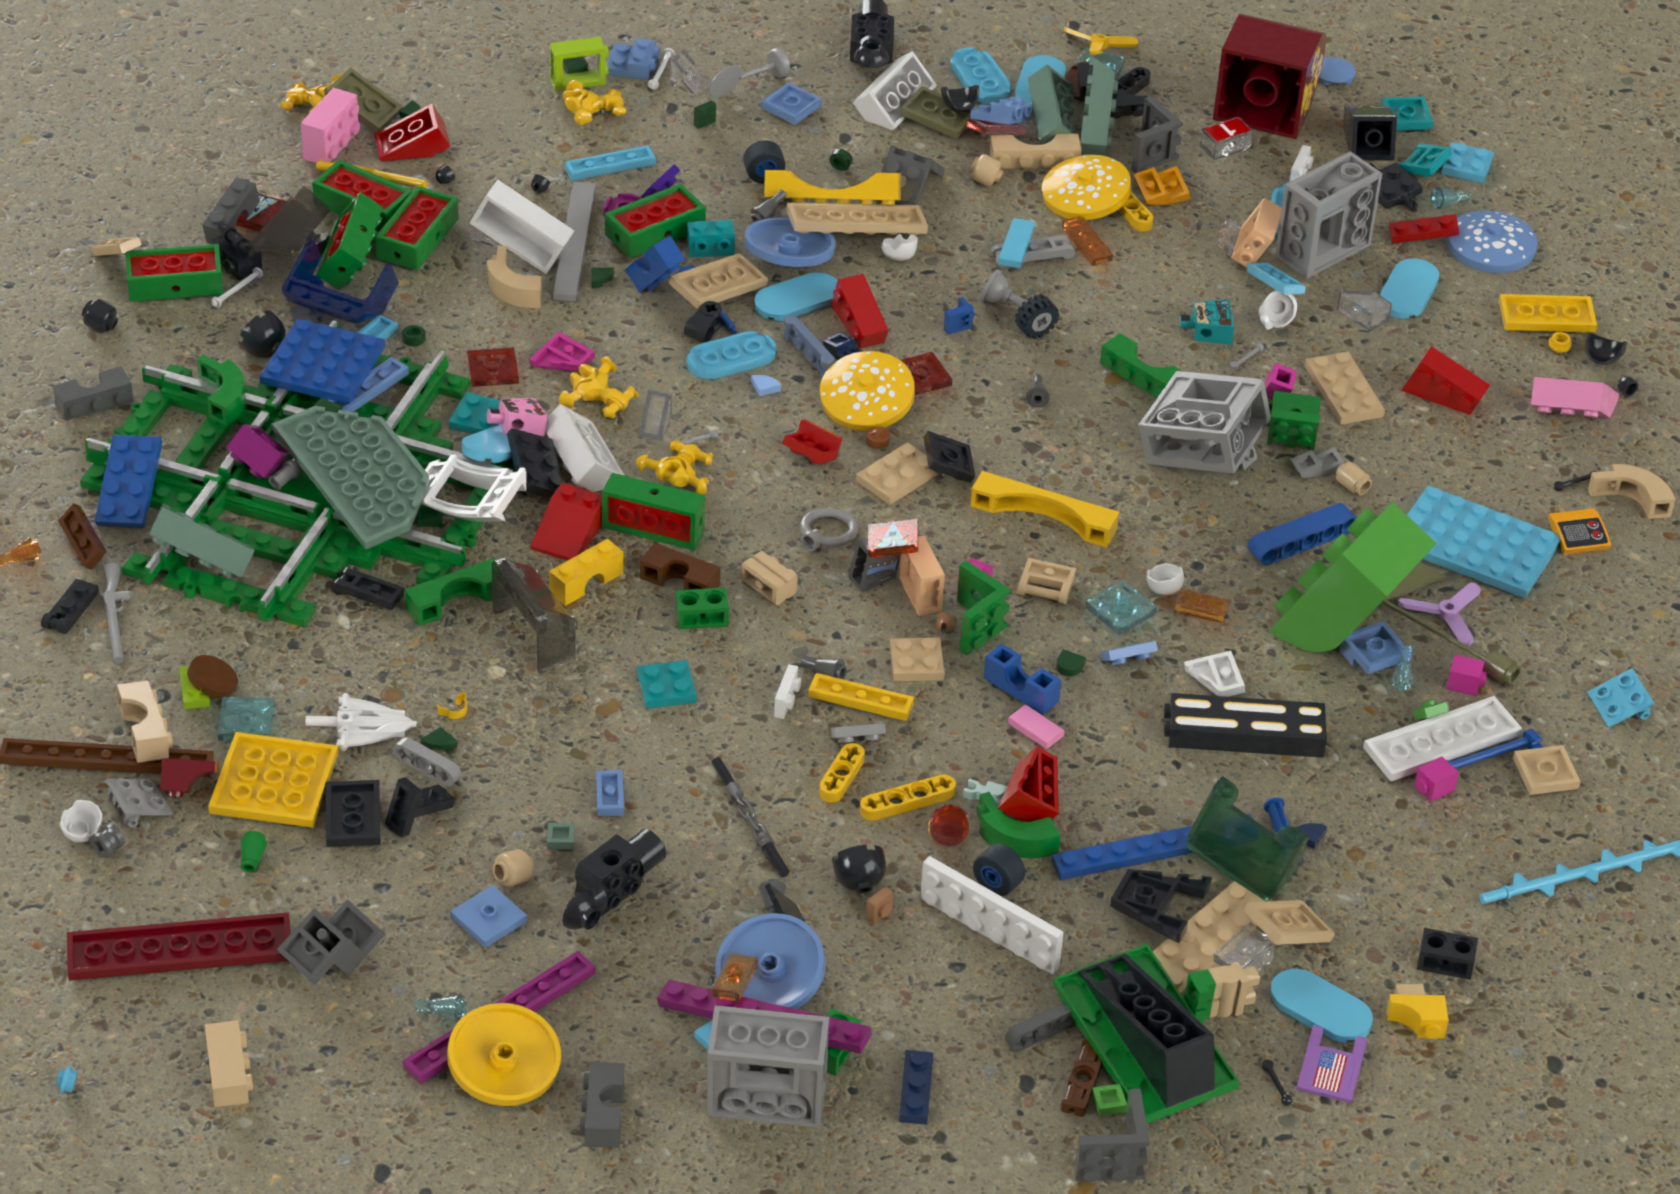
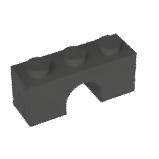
[202,177,260,244]
[53,366,133,421]
[580,1062,625,1148]

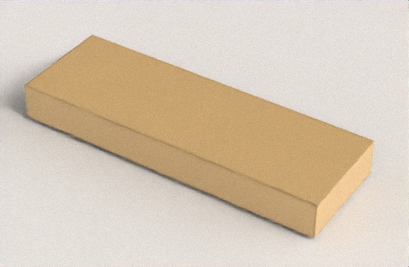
[91,237,142,256]

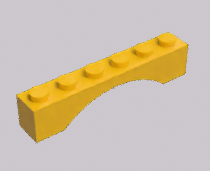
[764,170,901,205]
[970,471,1119,548]

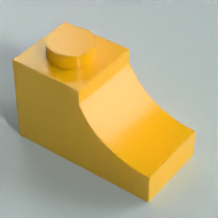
[1386,994,1449,1039]

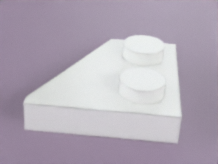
[1184,651,1245,697]

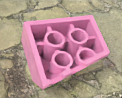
[1531,377,1619,418]

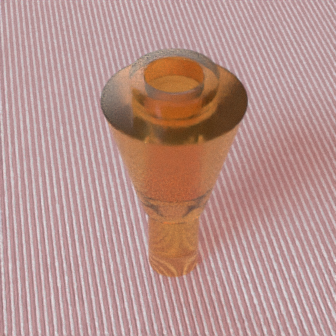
[0,536,42,566]

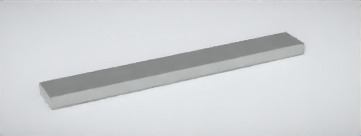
[553,182,596,302]

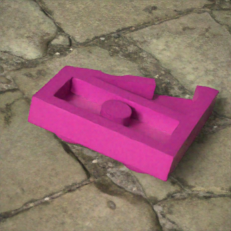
[529,332,595,372]

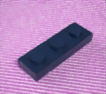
[899,1050,934,1125]

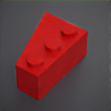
[831,274,889,349]
[1401,346,1490,415]
[998,746,1059,822]

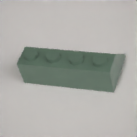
[1080,57,1118,156]
[1027,64,1074,144]
[149,503,255,579]

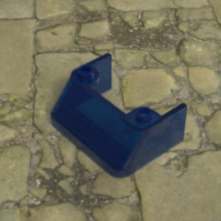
[282,237,399,323]

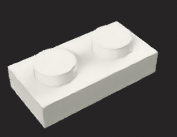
[1289,145,1313,182]
[774,664,802,719]

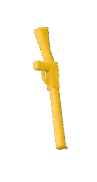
[316,160,428,188]

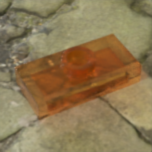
[1175,589,1230,623]
[712,953,758,1001]

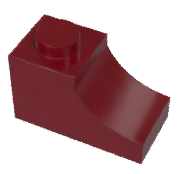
[160,758,220,797]

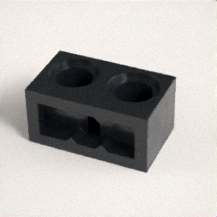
[1417,928,1478,980]

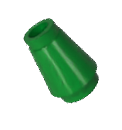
[240,831,267,873]

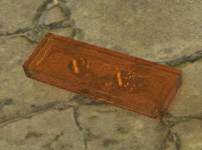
[1062,216,1113,266]

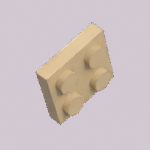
[889,638,945,681]
[1513,745,1581,795]

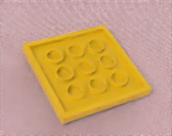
[208,732,339,828]

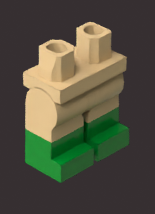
[1184,961,1260,1024]

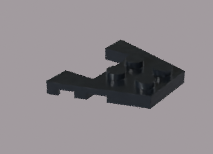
[1110,869,1212,943]

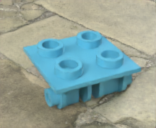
[1587,668,1654,728]

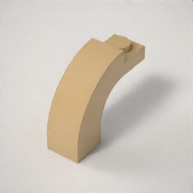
[487,246,542,308]
[1588,464,1675,519]

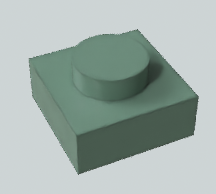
[547,823,575,850]

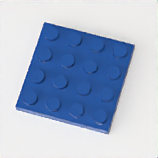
[260,319,386,405]

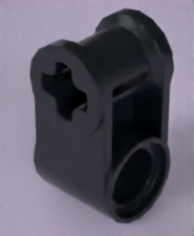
[684,301,722,343]

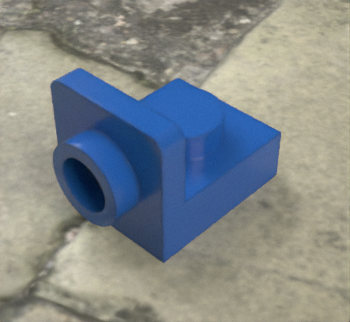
[944,297,975,335]

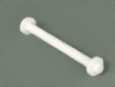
[648,48,674,90]
[211,267,263,308]

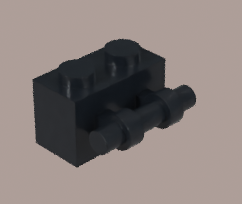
[212,222,263,281]

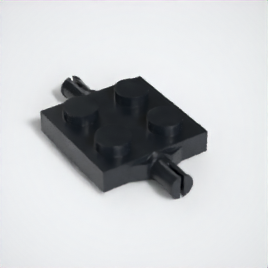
[1368,163,1423,211]

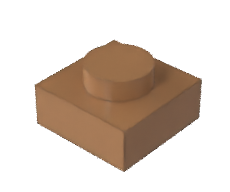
[866,886,893,924]

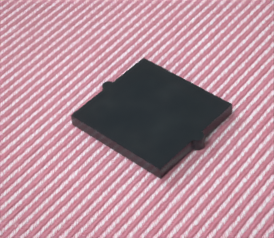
[765,883,806,923]

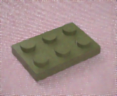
[324,67,403,133]
[900,86,975,139]

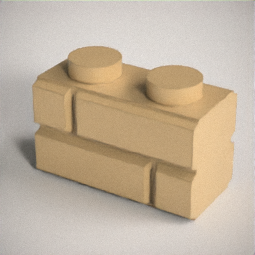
[741,551,798,606]

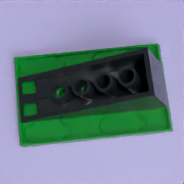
[1053,944,1239,1124]

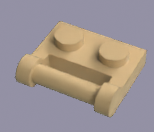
[1017,558,1076,605]

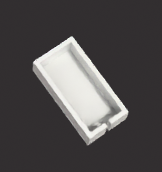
[470,179,574,274]

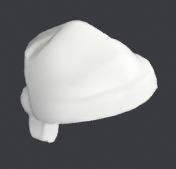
[1259,290,1297,330]

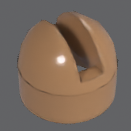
[936,612,958,633]

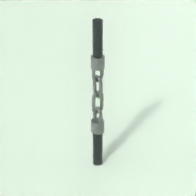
[712,757,790,877]

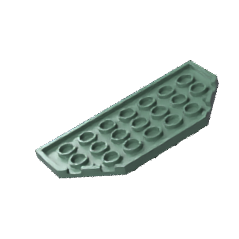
[272,406,429,550]

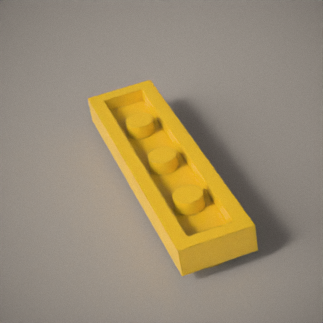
[808,673,914,721]

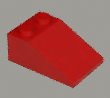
[374,103,450,161]
[530,482,602,561]

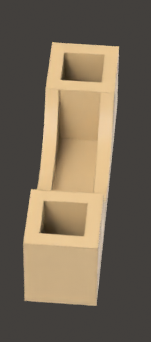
[989,134,1082,169]
[117,680,173,763]

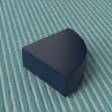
[1292,823,1327,849]

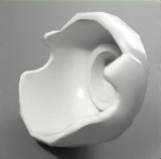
[882,234,918,261]
[1147,563,1184,596]
[60,800,103,843]

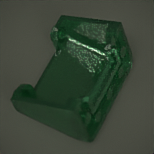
[1186,776,1309,900]

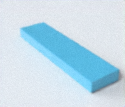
[565,146,656,181]
[1247,263,1305,295]

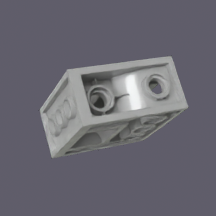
[1275,151,1382,279]
[1138,371,1271,474]
[707,1005,829,1128]

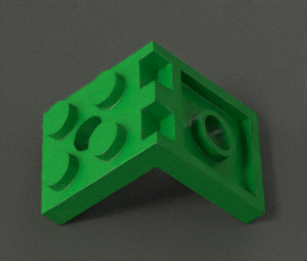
[1267,391,1321,451]
[957,560,1011,655]

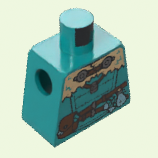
[1179,299,1234,345]

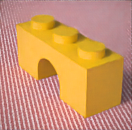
[549,538,623,606]

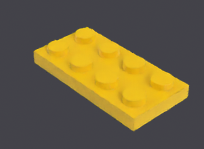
[1499,294,1597,333]

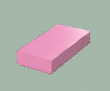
[1008,704,1064,749]

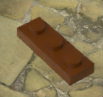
[58,503,107,570]

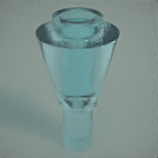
[1430,187,1471,209]
[1390,644,1415,692]
[414,994,467,1022]

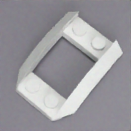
[421,454,526,522]

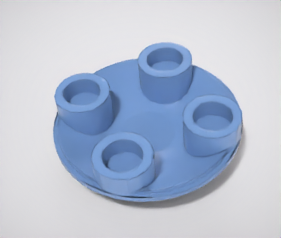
[1319,57,1356,85]

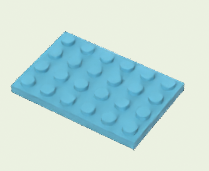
[1407,486,1560,598]

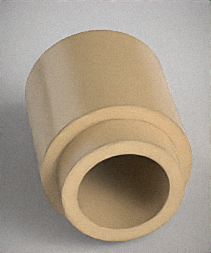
[1336,462,1372,496]

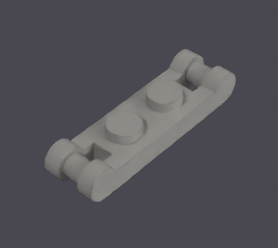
[991,235,1075,268]

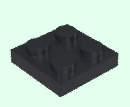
[923,431,975,483]

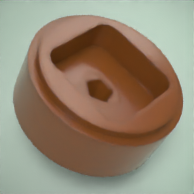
[866,427,890,449]

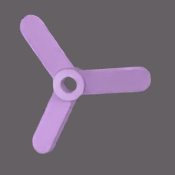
[1398,583,1481,646]

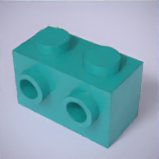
[687,220,735,258]

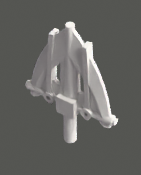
[305,693,417,751]

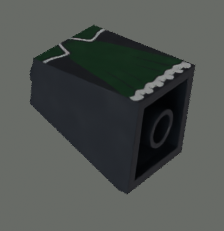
[1343,106,1397,160]

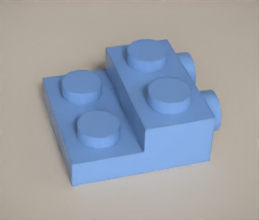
[608,39,660,80]
[970,97,1032,125]
[1339,621,1411,674]

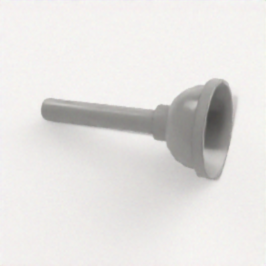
[980,269,1027,307]

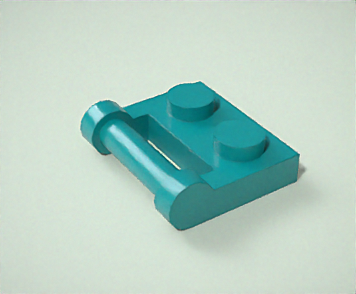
[1398,144,1452,177]

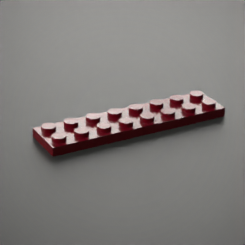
[67,912,291,981]

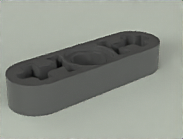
[1005,1003,1076,1052]

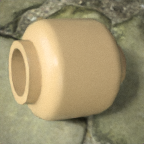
[969,154,1003,187]
[492,849,534,887]

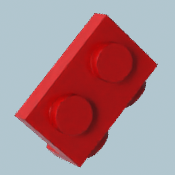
[782,419,842,465]

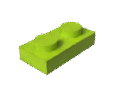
[179,666,210,710]

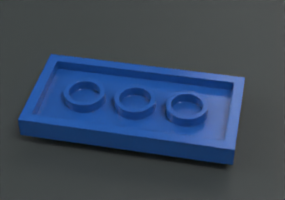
[94,435,163,528]

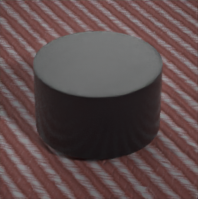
[310,232,330,254]

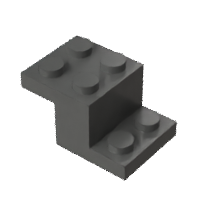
[277,899,385,985]

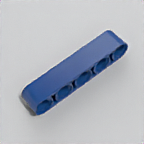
[1247,503,1357,566]

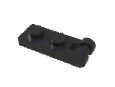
[330,568,404,610]
[41,579,99,634]

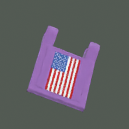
[1296,1026,1367,1103]

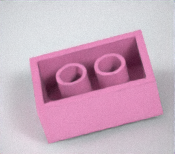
[301,88,360,163]

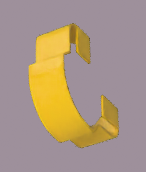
[437,692,468,719]

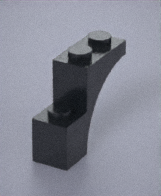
[1077,63,1148,119]

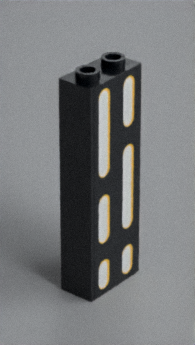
[1164,693,1327,758]

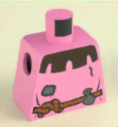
[487,398,548,437]

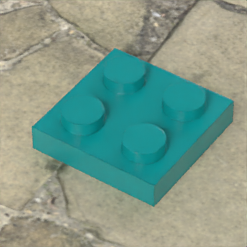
[1381,96,1433,131]
[449,392,500,434]
[637,660,697,709]

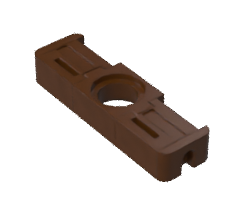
[1061,1040,1102,1117]

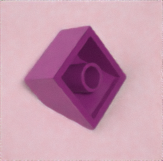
[226,424,293,479]

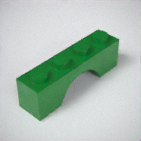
[1100,333,1182,398]
[405,558,509,626]

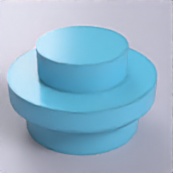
[55,1065,78,1094]

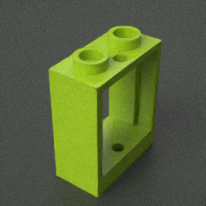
[550,36,609,91]

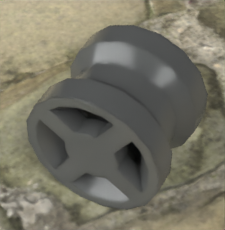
[90,823,125,858]

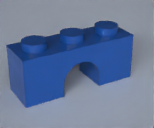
[625,236,685,293]
[984,643,1061,715]

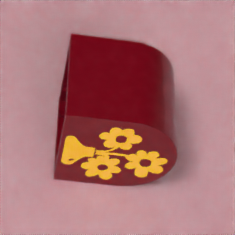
[1213,14,1326,139]

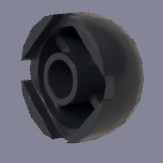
[238,310,286,358]
[832,845,886,893]

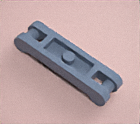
[784,315,835,380]

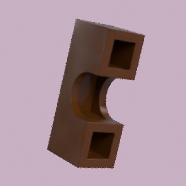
[640,542,720,590]

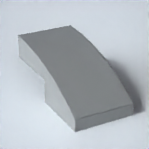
[1290,447,1345,478]

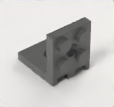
[1131,96,1183,174]
[881,145,945,205]
[1075,1089,1149,1182]

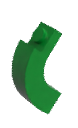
[197,354,246,426]
[976,792,1061,858]

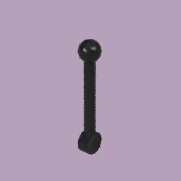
[1554,470,1597,491]
[1262,1060,1292,1106]

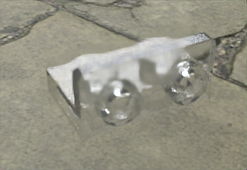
[1214,925,1274,972]

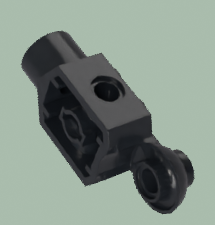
[850,0,894,68]
[562,829,666,930]

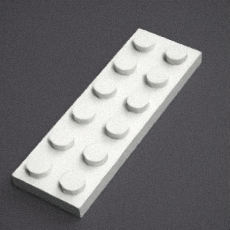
[1363,696,1522,781]
[920,856,1064,975]

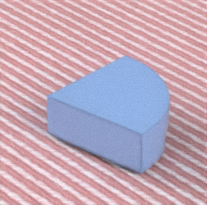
[751,375,782,396]

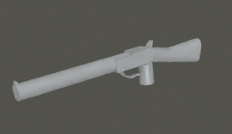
[100,563,130,664]

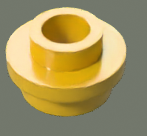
[1548,332,1572,353]

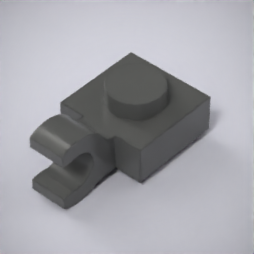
[290,304,317,324]

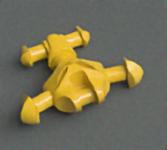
[280,74,342,113]
[563,80,627,126]
[559,356,639,419]
[635,439,713,495]

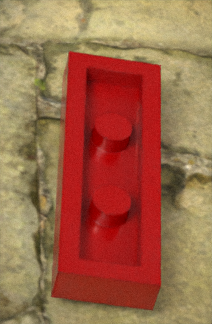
[1389,214,1459,244]

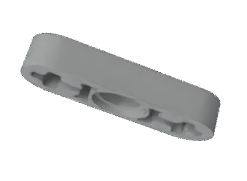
[393,737,461,786]

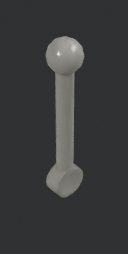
[1230,343,1265,371]
[681,430,718,445]

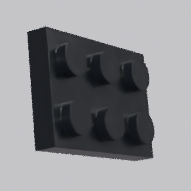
[507,428,563,497]
[326,780,381,847]

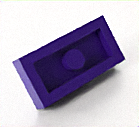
[641,164,680,199]

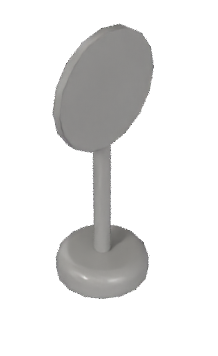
[709,48,790,98]

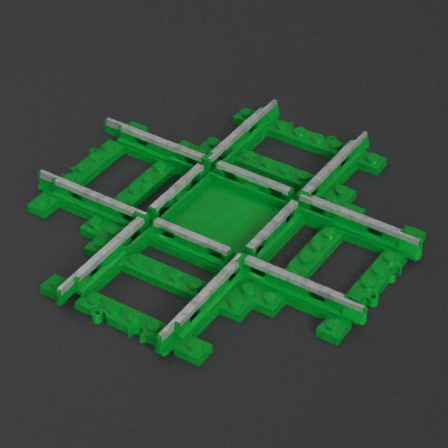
[80,320,516,628]

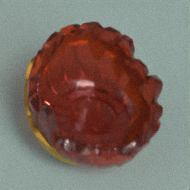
[928,804,970,846]

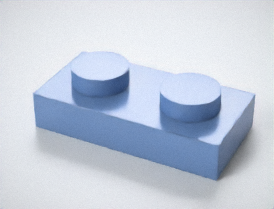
[1101,641,1158,665]
[596,770,624,816]

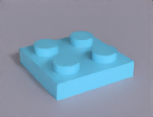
[1441,143,1494,184]

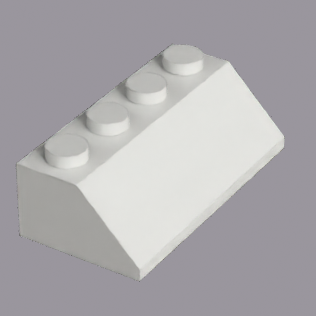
[853,51,937,130]
[545,404,625,492]

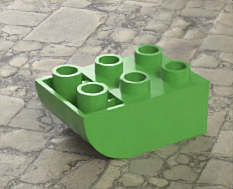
[1269,502,1437,652]

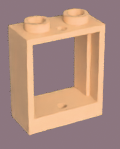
[1231,197,1282,267]
[898,536,945,616]

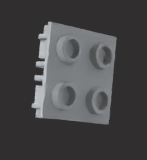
[105,778,173,827]

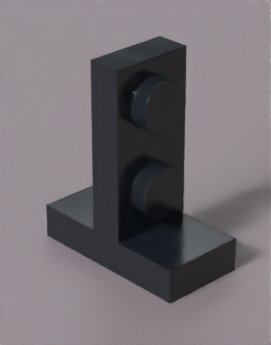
[385,777,456,837]

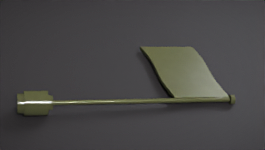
[1381,562,1521,685]

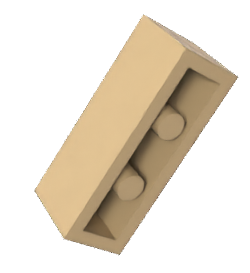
[204,1020,253,1108]

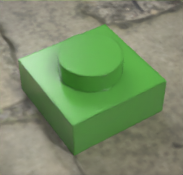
[1413,699,1449,720]
[1092,1084,1127,1116]

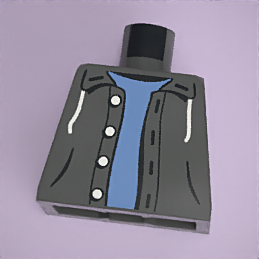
[849,537,900,592]

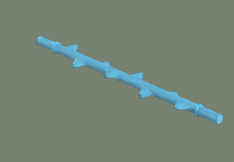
[1479,840,1680,904]

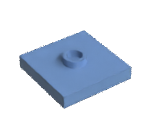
[761,83,822,125]
[450,885,527,948]

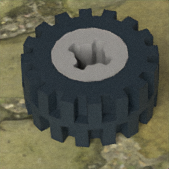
[1015,295,1059,339]

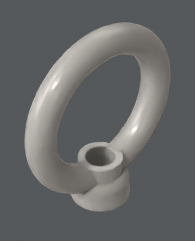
[800,508,859,551]

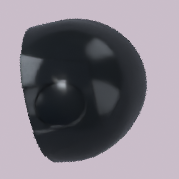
[940,85,980,113]
[1585,332,1627,365]

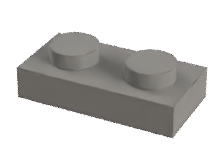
[830,723,886,743]

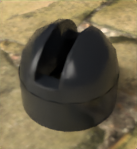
[435,164,455,184]
[531,174,551,194]
[1617,376,1638,397]

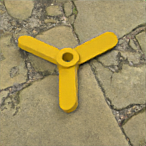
[1064,27,1138,55]

